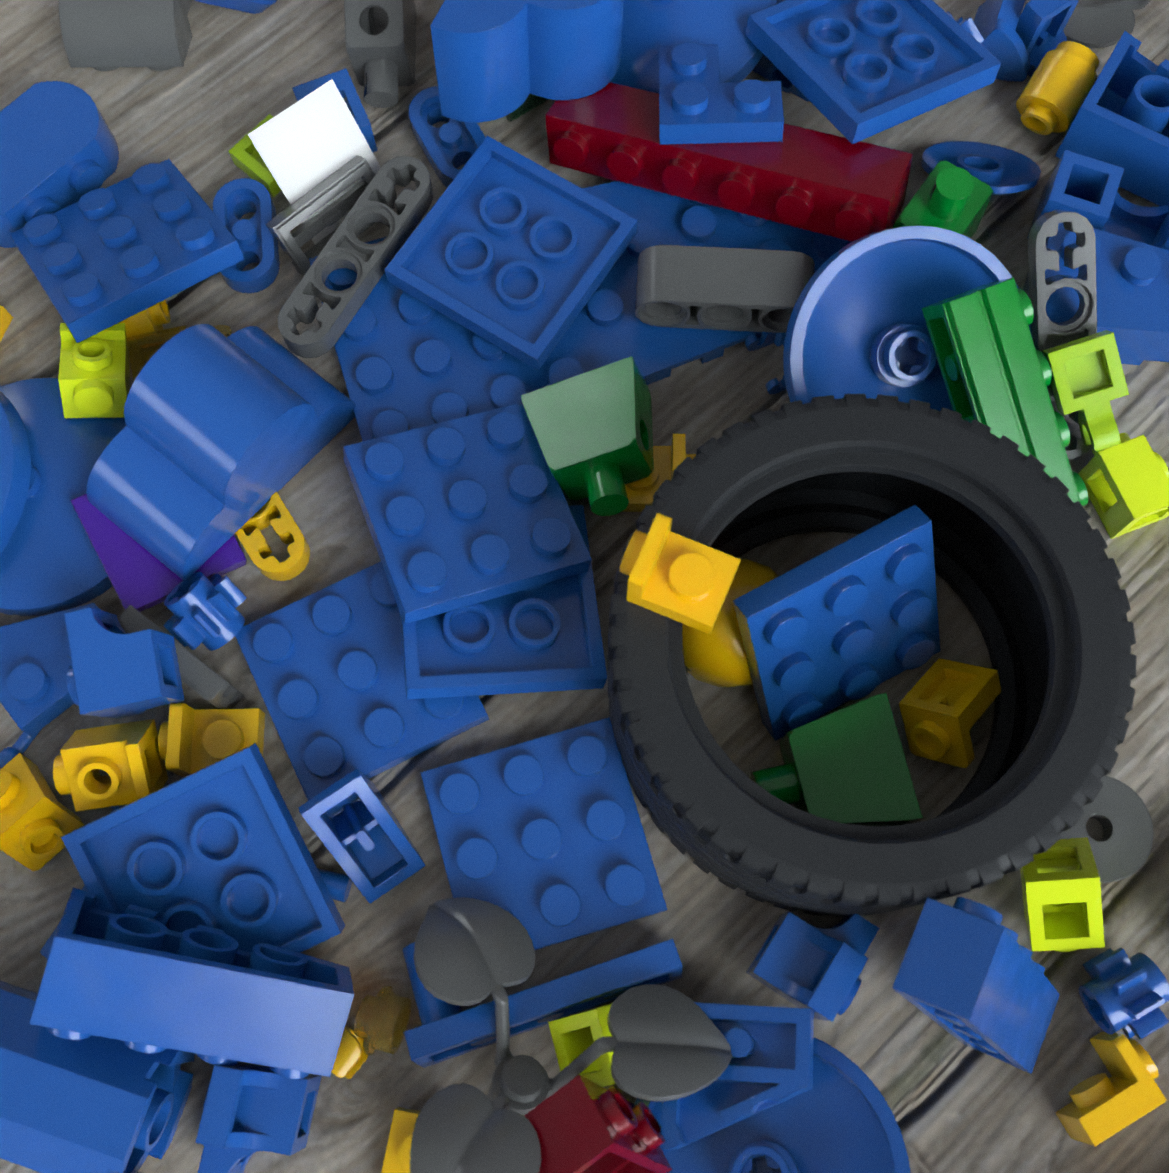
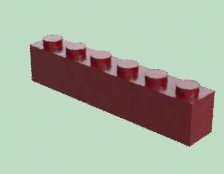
[545,82,913,242]

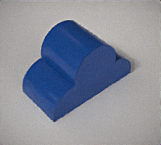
[430,0,624,123]
[86,324,356,581]

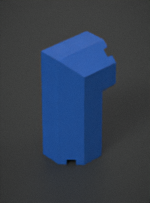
[0,980,195,1173]

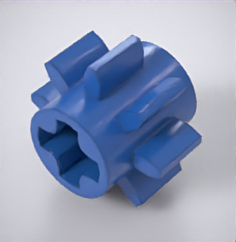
[163,572,247,651]
[1079,947,1169,1040]

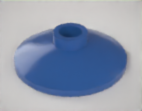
[921,141,1041,195]

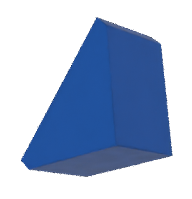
[298,769,426,904]

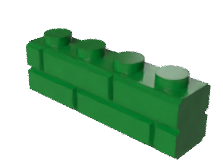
[921,277,1088,506]

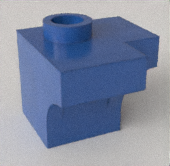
[64,607,185,719]
[746,911,880,1022]
[195,1061,322,1173]

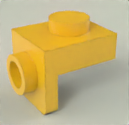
[0,753,84,871]

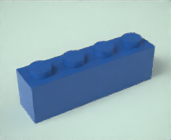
[892,897,1060,1074]

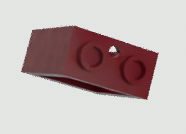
[524,1075,672,1173]

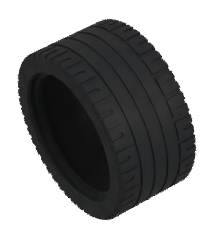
[608,394,1137,917]

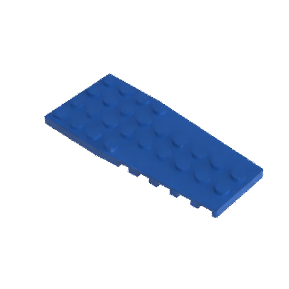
[309,181,851,441]

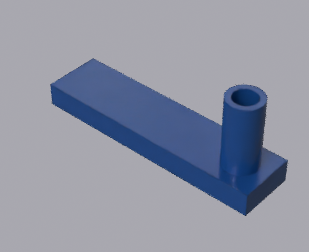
[402,939,683,1068]

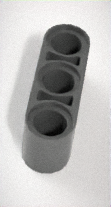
[635,245,815,333]

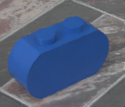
[0,81,119,248]

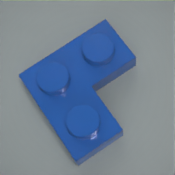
[659,42,784,145]

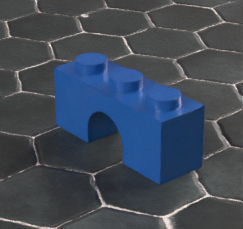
[1027,150,1169,250]

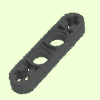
[278,156,433,358]
[1028,210,1097,460]

